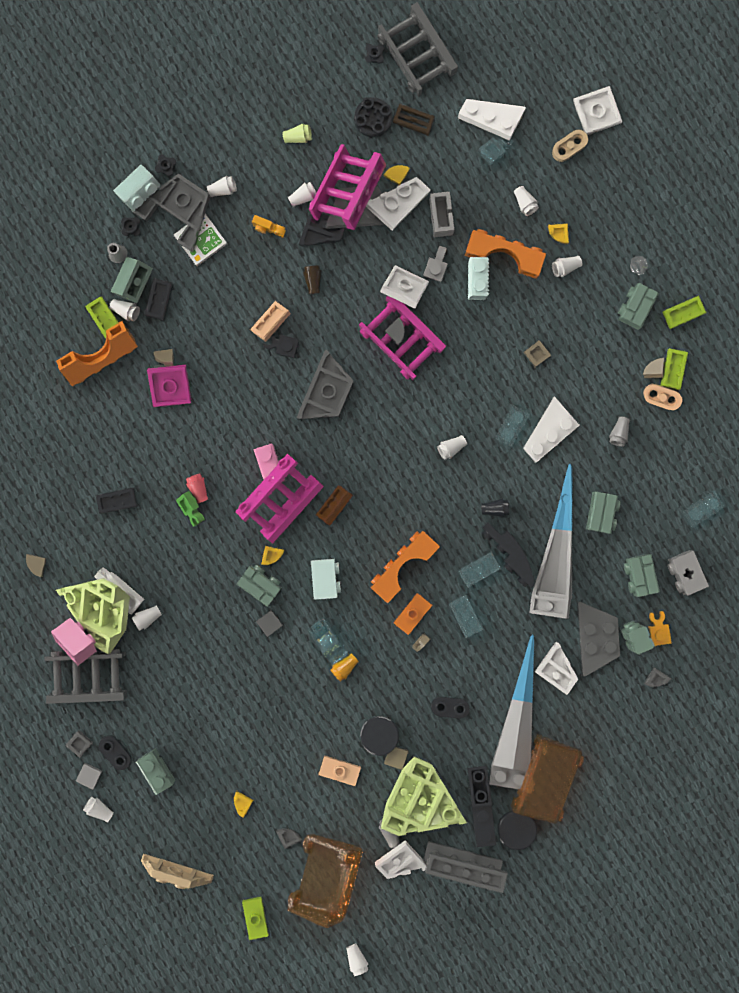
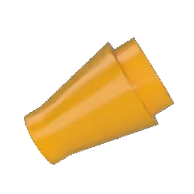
[330,654,359,682]

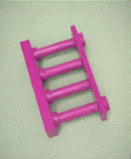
[309,144,386,230]
[359,296,446,380]
[235,454,324,544]

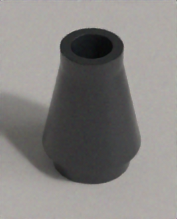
[481,498,509,517]

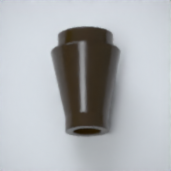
[303,265,322,294]

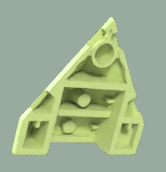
[56,578,130,654]
[381,757,467,836]

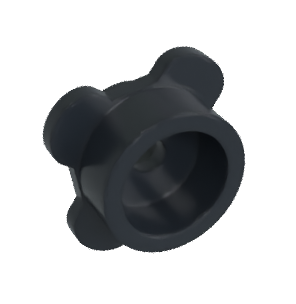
[365,44,384,63]
[155,154,176,176]
[121,217,140,236]

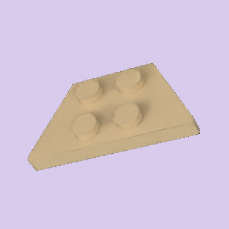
[141,854,214,889]

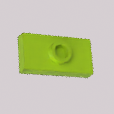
[85,296,119,338]
[662,296,706,329]
[660,348,688,390]
[242,896,269,940]

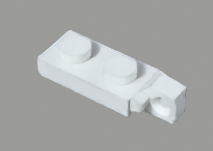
[94,568,144,615]

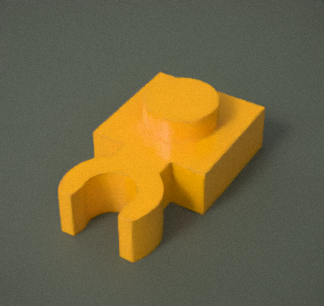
[252,215,286,237]
[648,611,671,646]

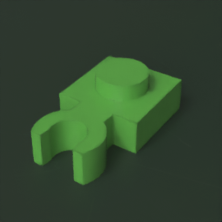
[176,491,205,527]

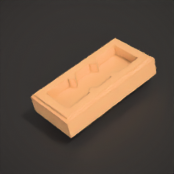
[251,301,291,342]
[319,755,361,786]

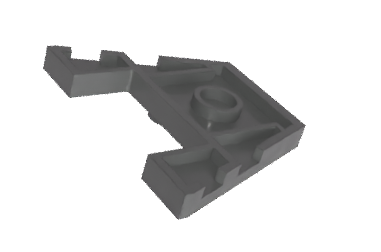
[131,173,210,252]

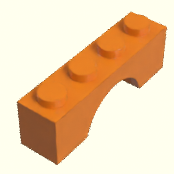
[464,229,546,279]
[56,321,138,386]
[371,531,440,603]

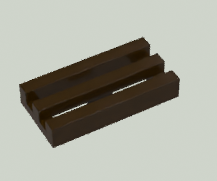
[393,103,435,136]

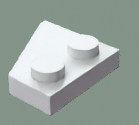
[535,642,578,695]
[375,840,427,879]

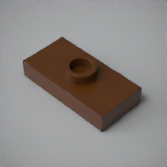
[316,485,353,526]

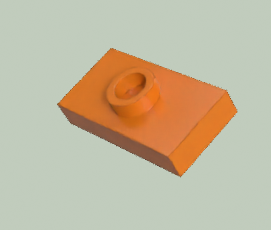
[393,593,432,635]

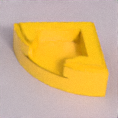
[384,165,410,185]
[548,224,569,244]
[261,546,284,565]
[234,791,253,818]

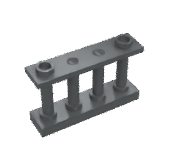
[377,2,458,97]
[44,649,127,704]
[423,841,508,893]

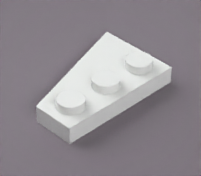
[458,99,526,141]
[366,177,430,231]
[523,396,579,463]

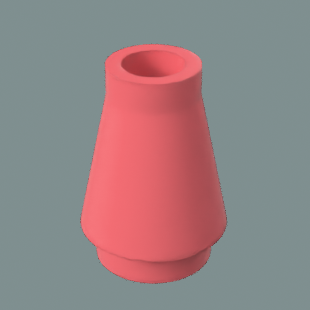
[186,473,208,503]

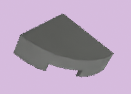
[385,318,404,345]
[644,668,671,687]
[276,828,302,849]

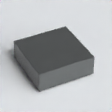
[256,610,283,637]
[65,730,93,758]

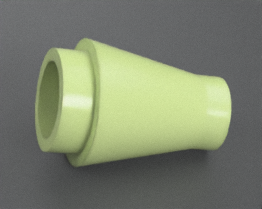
[283,123,312,143]

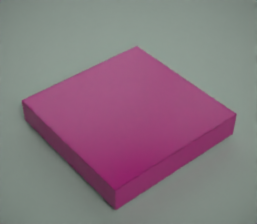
[147,365,192,407]

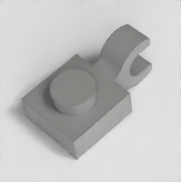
[423,246,447,282]

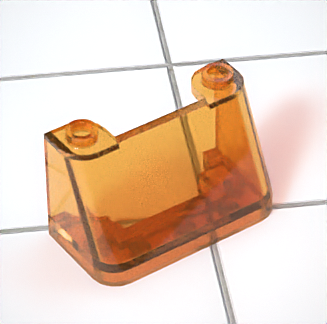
[510,734,584,824]
[287,834,362,928]

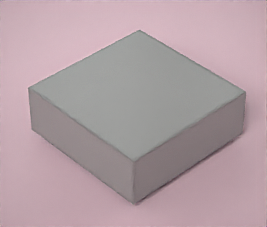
[76,763,102,790]

